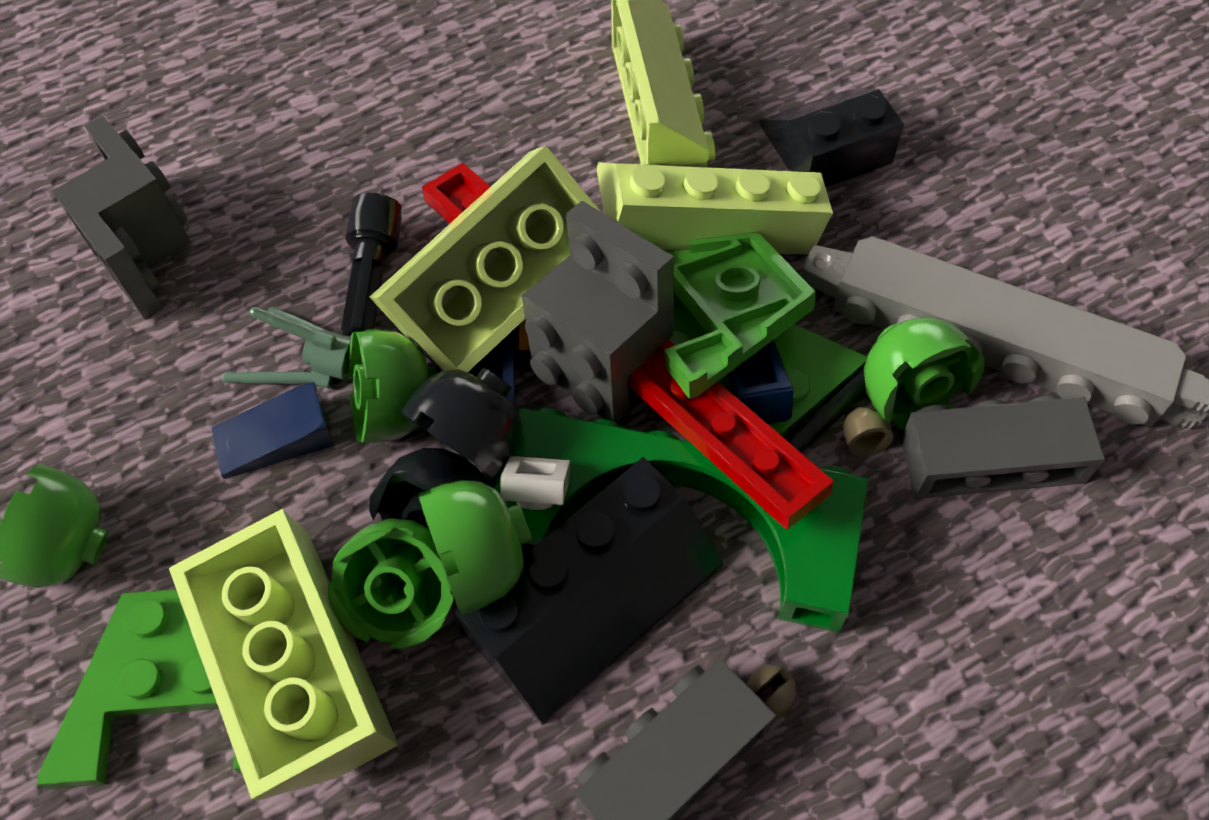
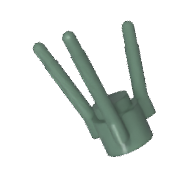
[221,307,351,389]

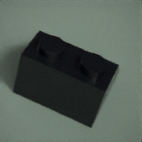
[760,89,904,188]

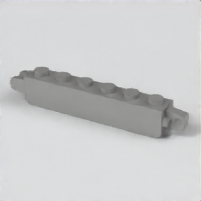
[801,236,1209,429]

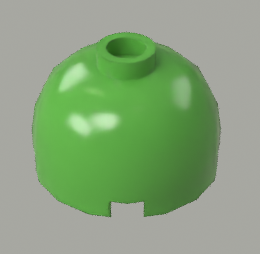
[864,317,984,430]
[348,329,438,443]
[0,463,109,588]
[419,481,532,615]
[328,518,455,649]

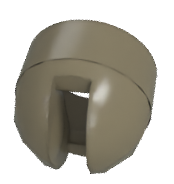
[843,407,894,456]
[746,665,797,719]

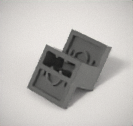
[52,116,191,320]
[522,201,674,423]

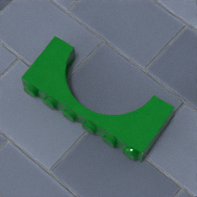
[495,407,868,633]

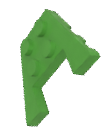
[654,232,816,400]
[37,589,242,789]

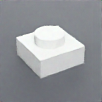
[500,456,570,510]

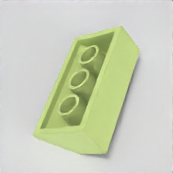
[611,0,715,167]
[370,145,601,372]
[597,162,833,255]
[169,509,398,801]

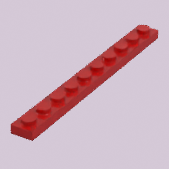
[422,162,834,530]

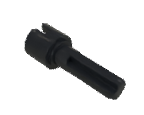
[341,192,402,336]

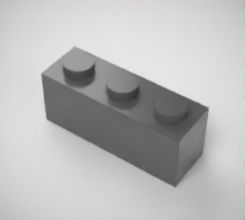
[900,395,1105,499]
[574,658,776,820]

